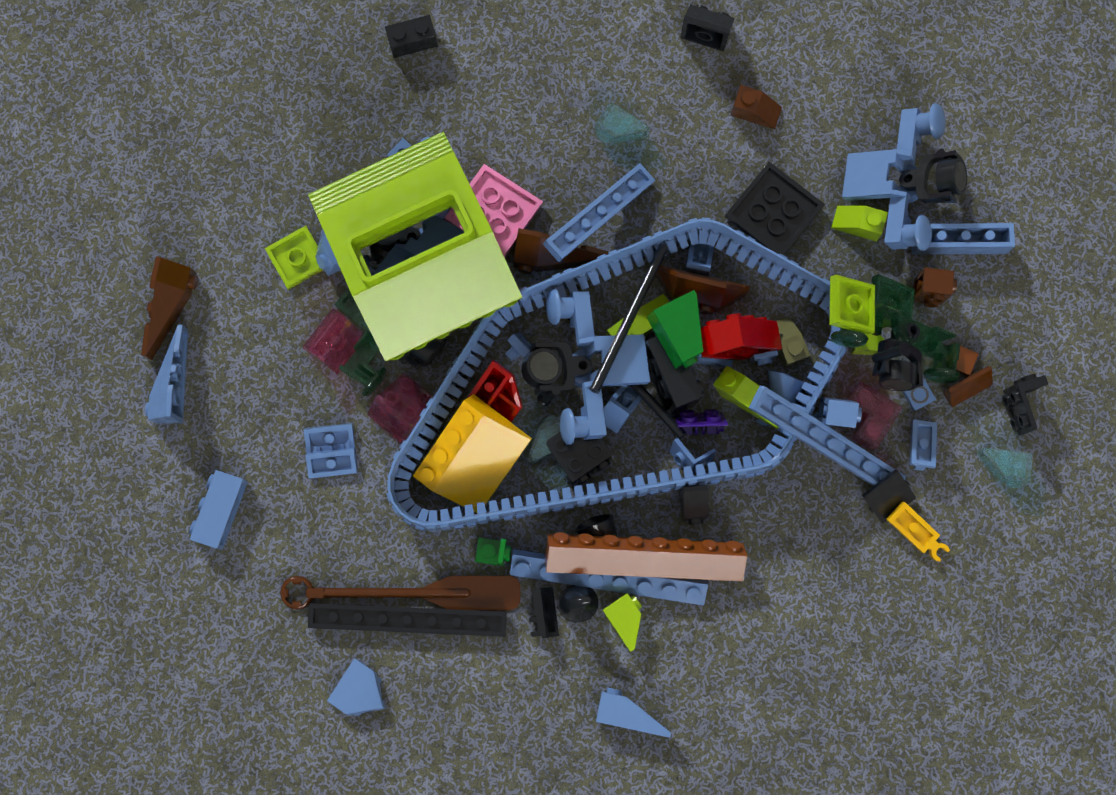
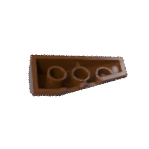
[514,228,608,274]

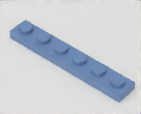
[543,163,656,262]

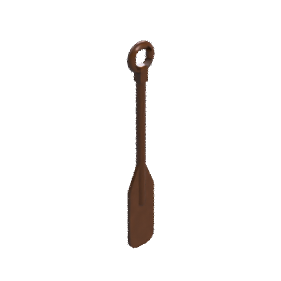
[280,575,521,610]

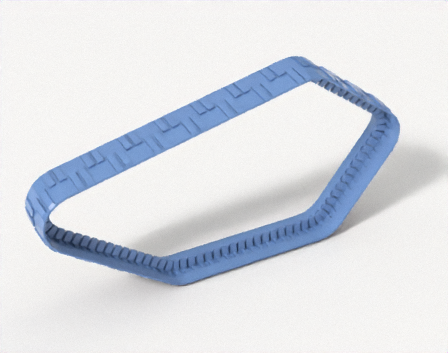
[386,217,855,532]

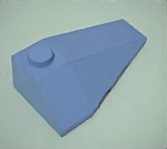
[145,325,188,423]

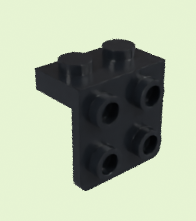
[1002,373,1048,436]
[546,432,613,485]

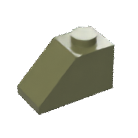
[777,316,810,369]

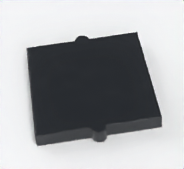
[862,469,916,524]

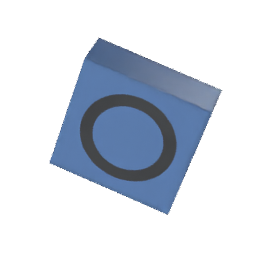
[902,379,936,412]

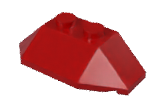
[467,360,523,423]

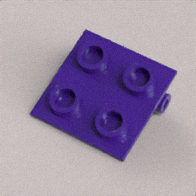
[674,409,728,435]

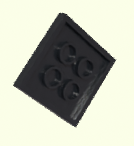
[724,162,825,255]

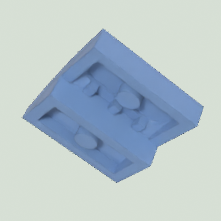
[304,423,357,479]

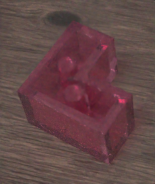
[848,381,903,451]

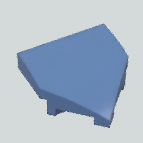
[327,658,385,716]

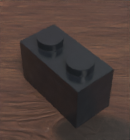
[385,15,438,58]

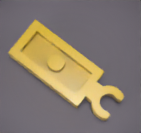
[886,501,950,562]

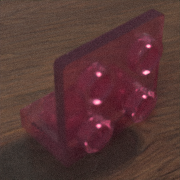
[367,373,433,443]

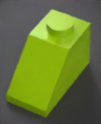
[831,206,888,241]
[602,593,642,652]

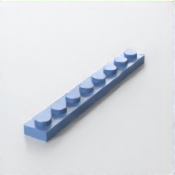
[749,386,906,486]
[510,549,708,606]

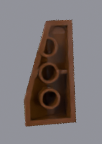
[141,257,198,360]

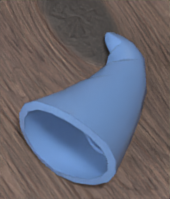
[756,370,804,426]

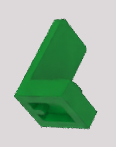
[475,538,512,566]

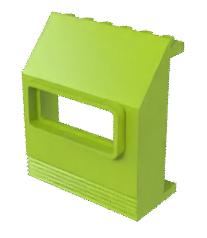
[308,131,522,361]

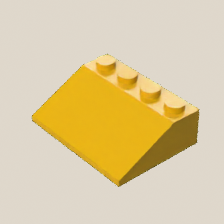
[413,394,532,513]

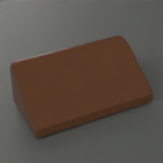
[943,366,993,407]

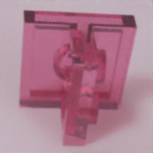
[303,308,367,374]

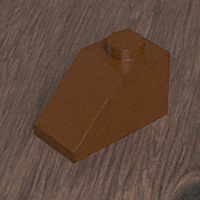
[730,85,782,130]

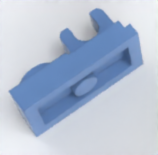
[909,419,937,471]

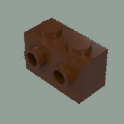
[912,267,957,308]

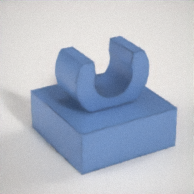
[505,333,532,361]

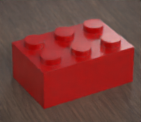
[701,313,782,361]

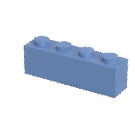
[911,223,1015,255]

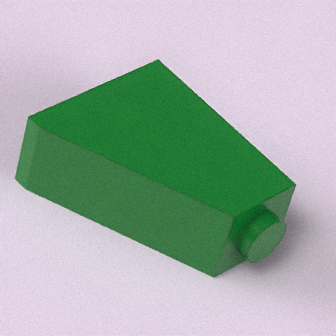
[646,290,703,369]

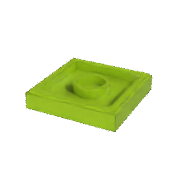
[264,225,324,290]
[829,275,875,335]

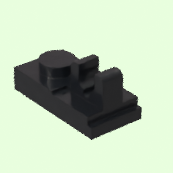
[529,587,559,638]

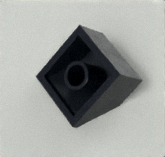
[680,4,735,52]

